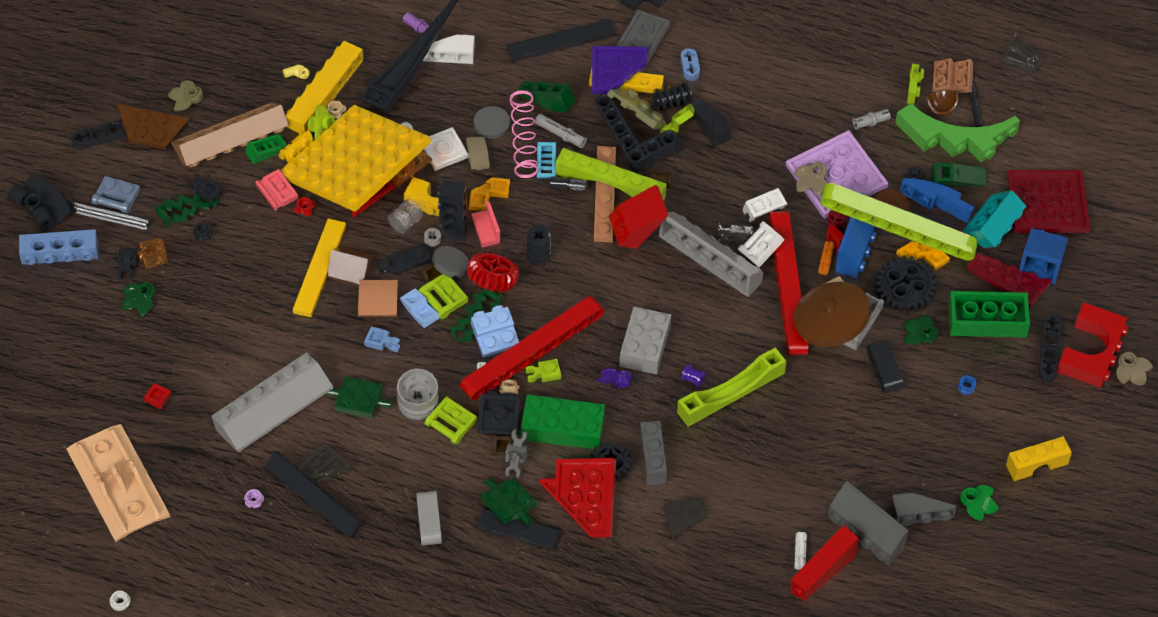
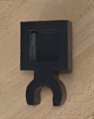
[188,174,223,204]
[117,248,139,280]

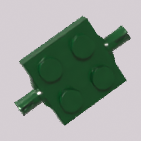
[326,376,392,419]
[481,477,537,525]

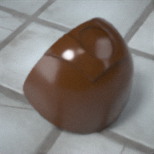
[926,90,958,115]

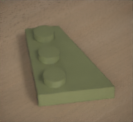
[607,89,667,129]

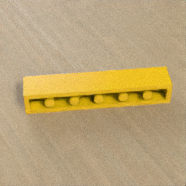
[285,41,363,133]

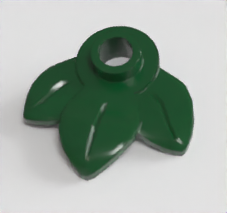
[122,282,155,317]
[903,315,938,345]

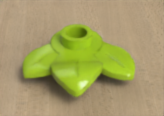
[308,105,335,140]

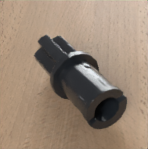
[550,176,588,191]

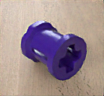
[681,364,706,388]

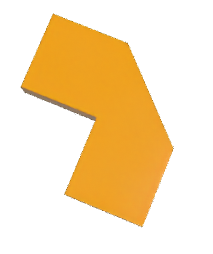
[469,178,510,211]
[896,241,950,271]

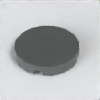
[474,106,510,139]
[432,246,469,277]

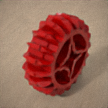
[467,252,519,293]

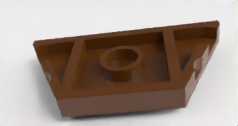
[117,104,188,150]

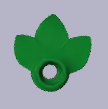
[960,485,999,521]

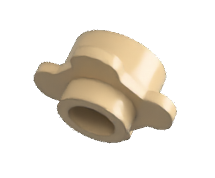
[327,101,346,120]
[499,380,519,395]

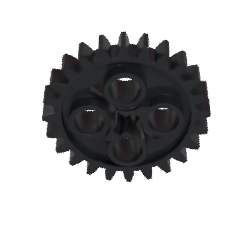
[875,255,937,313]

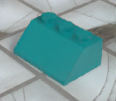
[962,190,1026,248]

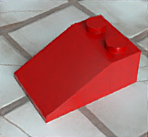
[609,185,669,249]

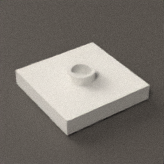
[424,127,468,171]

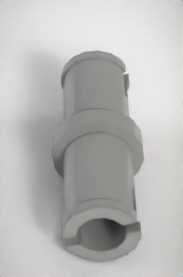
[852,109,890,130]

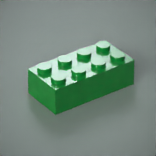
[948,291,1030,338]
[521,395,605,449]

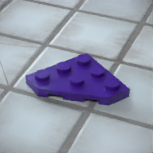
[592,46,647,94]

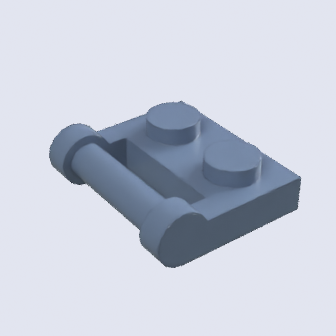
[92,176,140,214]

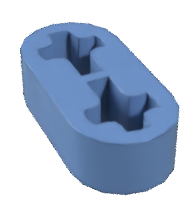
[681,49,700,81]

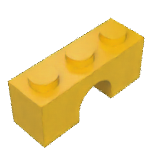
[404,177,440,216]
[1006,436,1072,481]

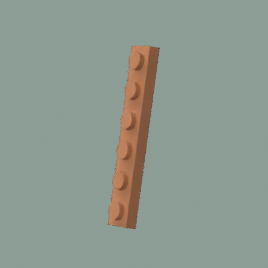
[594,146,616,242]

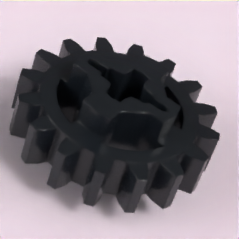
[589,441,632,481]

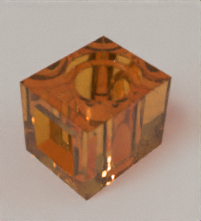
[138,237,168,268]

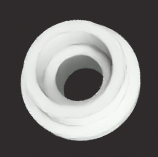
[110,591,130,611]

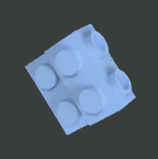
[471,305,519,357]

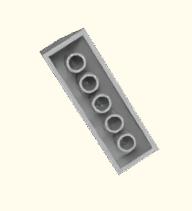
[659,212,763,297]
[211,352,333,453]

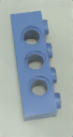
[19,229,98,265]

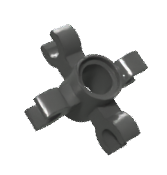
[505,428,528,478]

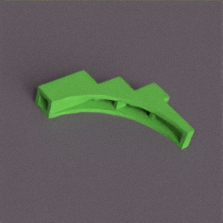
[896,104,1020,162]

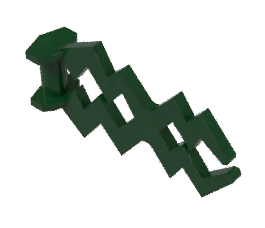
[155,192,219,228]
[450,288,504,342]

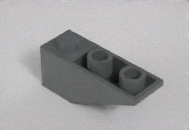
[890,493,956,526]

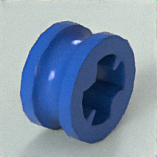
[958,375,976,395]

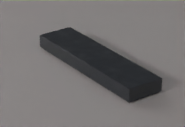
[477,509,560,551]

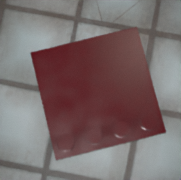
[1007,170,1090,233]

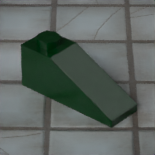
[516,81,576,113]

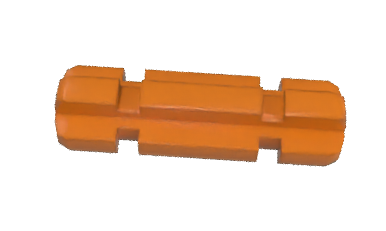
[818,241,835,275]

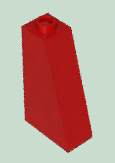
[790,525,859,602]

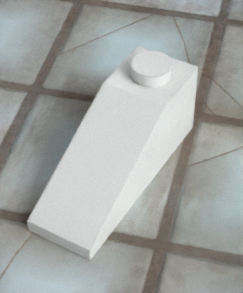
[423,35,475,64]

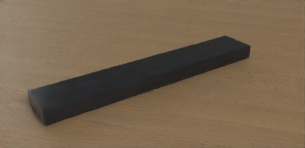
[507,19,615,62]
[265,451,363,538]

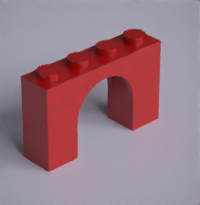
[1057,302,1129,388]

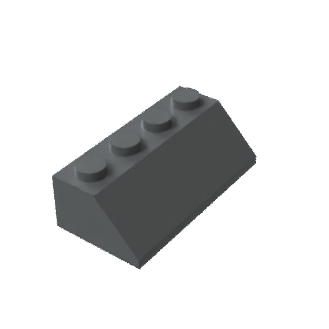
[828,481,908,565]

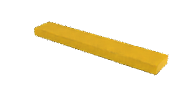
[293,219,346,317]

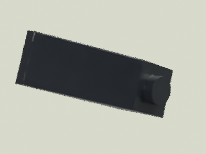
[691,100,731,147]

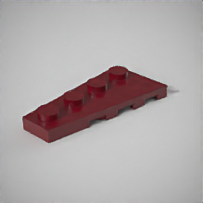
[967,253,1052,309]

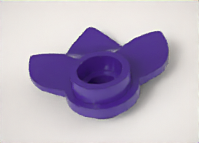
[597,369,632,388]

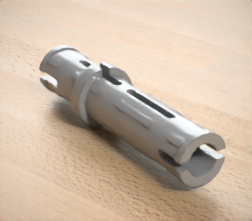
[535,113,587,148]

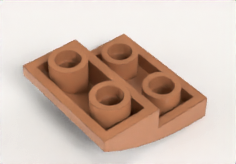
[933,58,973,94]
[358,280,398,317]

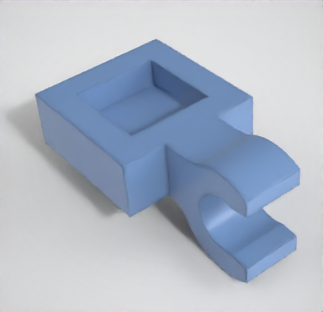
[364,326,401,352]

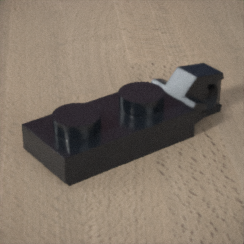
[378,244,431,275]

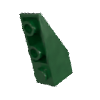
[930,163,986,187]

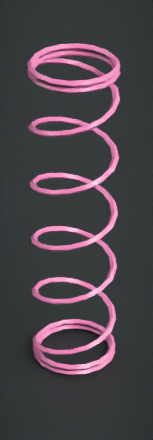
[510,91,538,178]

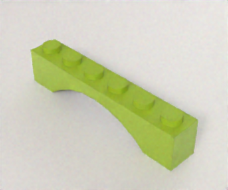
[556,148,667,201]
[677,348,786,427]

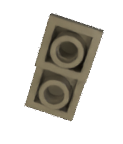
[466,137,490,170]

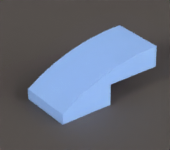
[400,289,440,328]

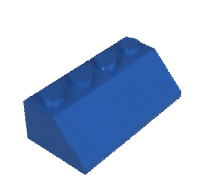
[835,192,879,279]

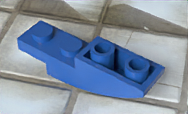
[899,178,974,223]

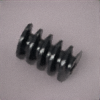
[652,81,693,112]
[527,225,551,265]

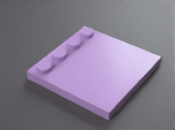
[786,130,888,219]

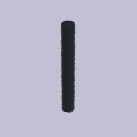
[969,81,983,127]

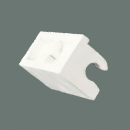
[743,188,787,222]

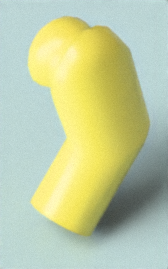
[283,65,310,79]

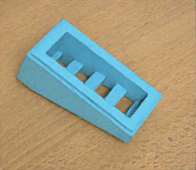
[537,142,556,178]

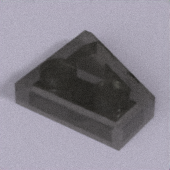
[713,223,753,244]

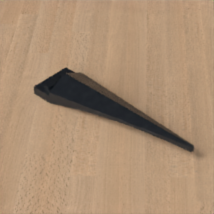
[360,0,458,113]

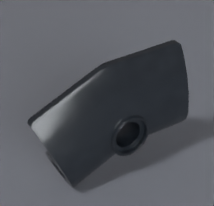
[8,172,71,231]

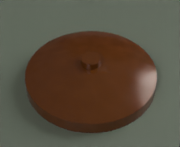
[794,282,871,347]

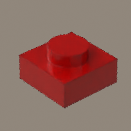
[826,225,844,251]
[144,383,172,409]

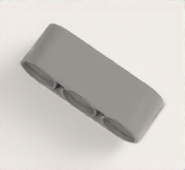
[416,491,442,546]

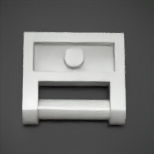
[738,221,784,267]

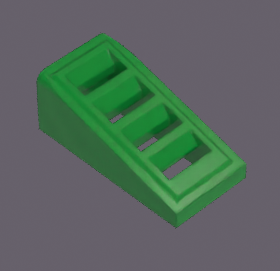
[245,134,287,164]

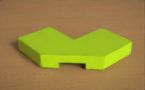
[660,104,694,133]

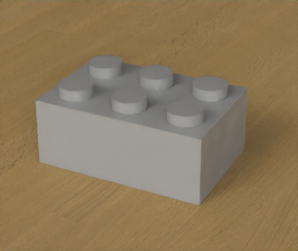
[619,307,671,374]

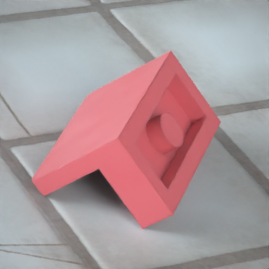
[471,202,500,248]

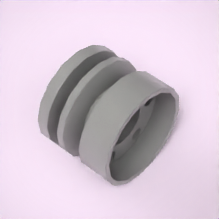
[397,369,439,420]

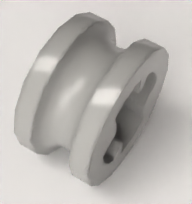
[424,228,441,247]

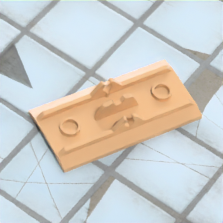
[66,424,170,542]

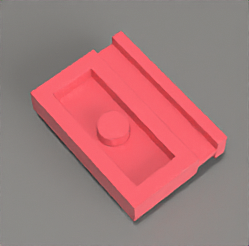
[255,169,298,211]

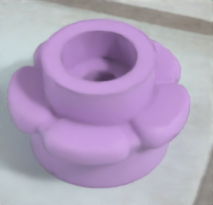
[244,489,264,508]

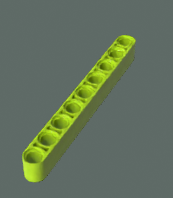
[820,183,978,261]

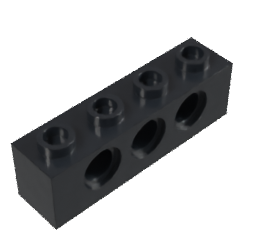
[437,180,468,242]

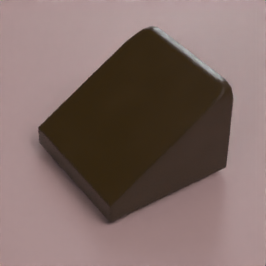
[417,263,442,284]
[492,436,513,456]

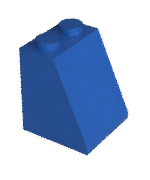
[1019,228,1068,284]

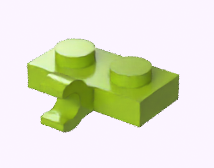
[907,64,924,104]

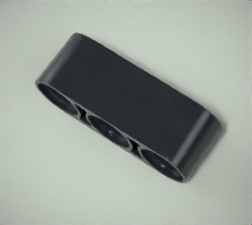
[867,340,903,393]

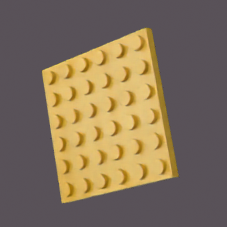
[280,105,431,212]

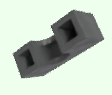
[640,421,667,485]

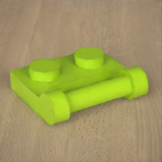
[419,274,468,319]
[424,397,477,445]

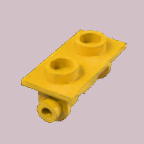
[278,129,314,163]

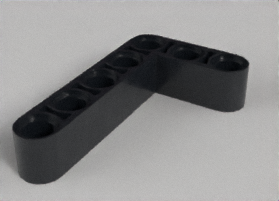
[595,94,680,171]

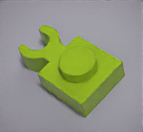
[526,359,561,382]

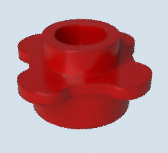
[294,197,316,216]

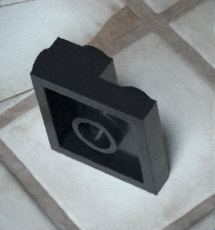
[478,391,521,436]

